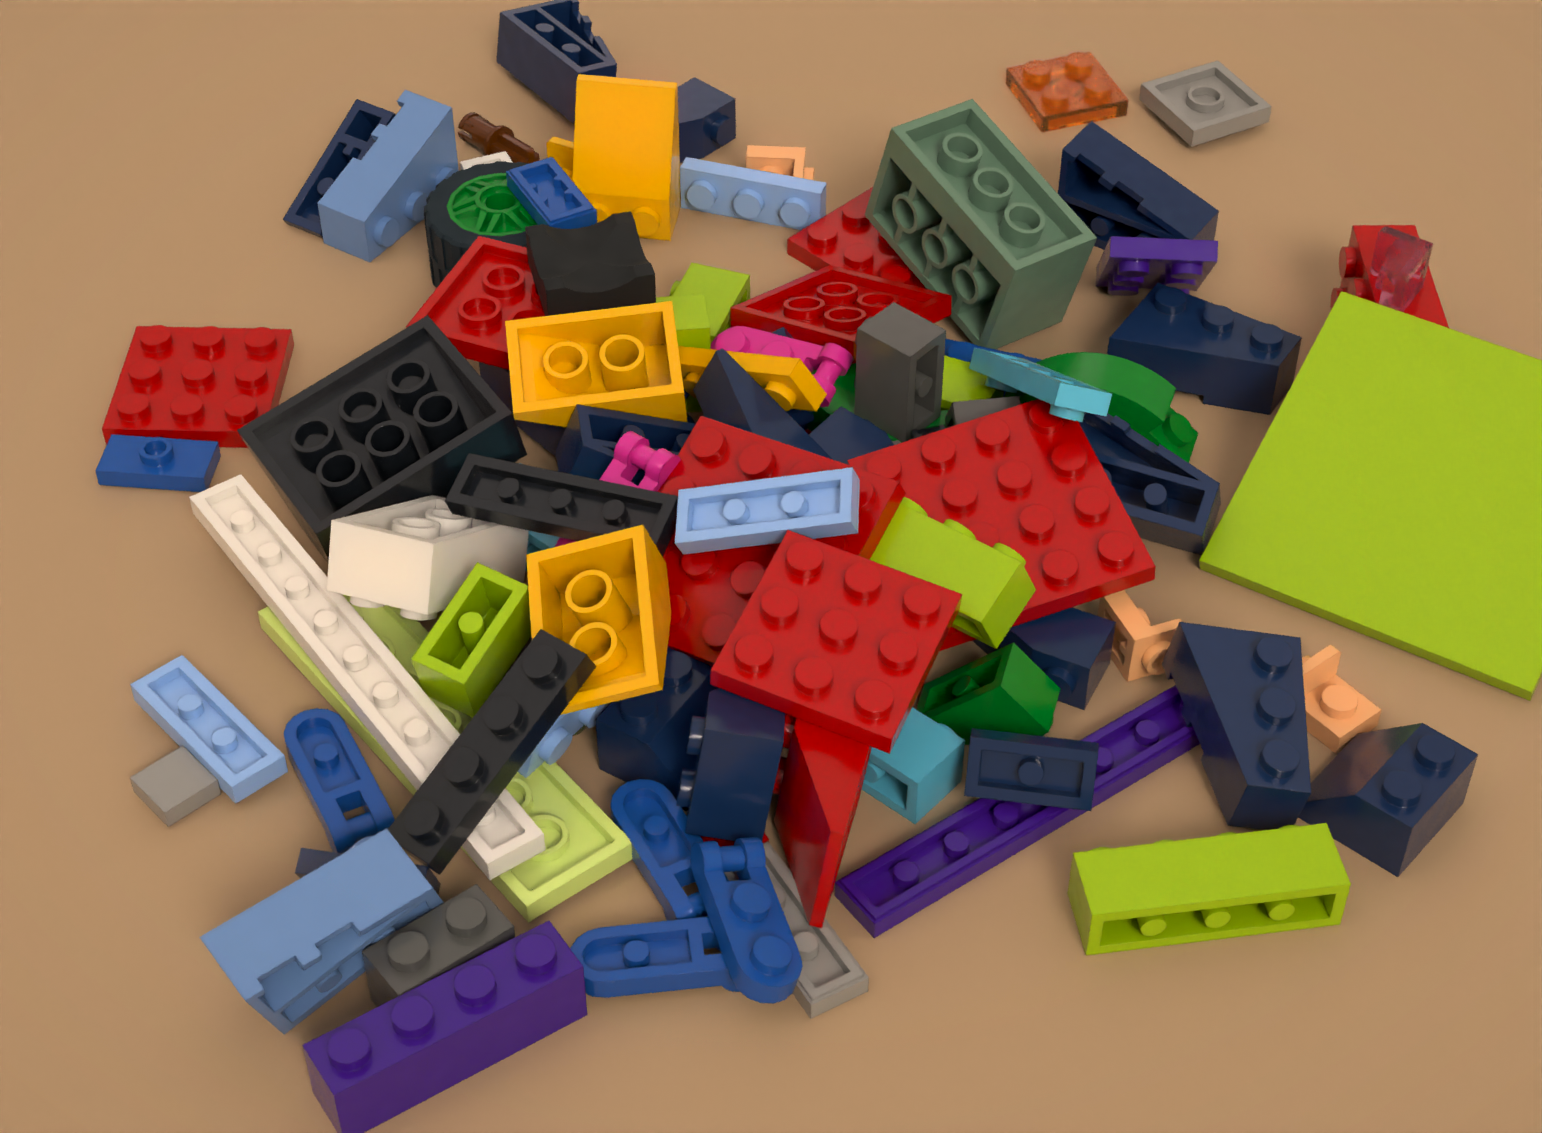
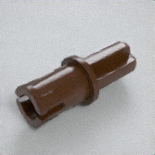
[458,112,540,164]

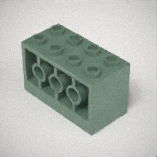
[865,99,1097,349]

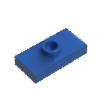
[506,157,597,229]
[96,434,221,492]

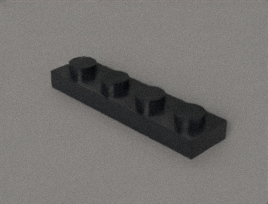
[445,453,678,557]
[388,629,596,875]

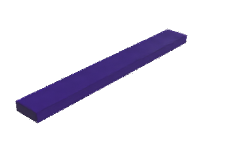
[835,685,1200,938]

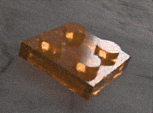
[1006,52,1129,132]

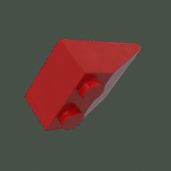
[773,714,872,929]

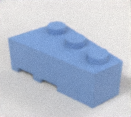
[317,90,459,262]
[200,828,444,1035]

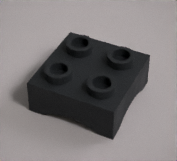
[525,211,656,316]

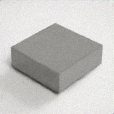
[130,746,221,827]

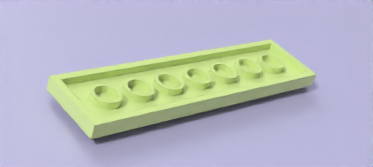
[258,595,632,923]

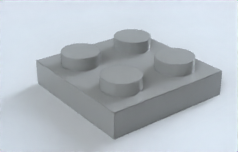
[1139,60,1272,147]

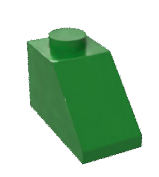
[916,642,1061,745]

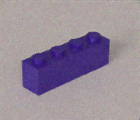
[302,920,588,1133]

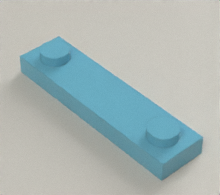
[969,347,1112,422]

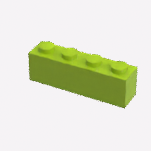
[870,497,1036,649]
[1067,823,1351,956]

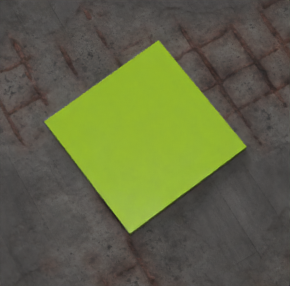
[1199,291,1542,701]

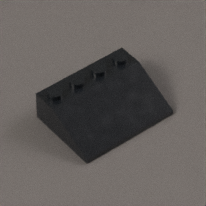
[237,315,527,563]

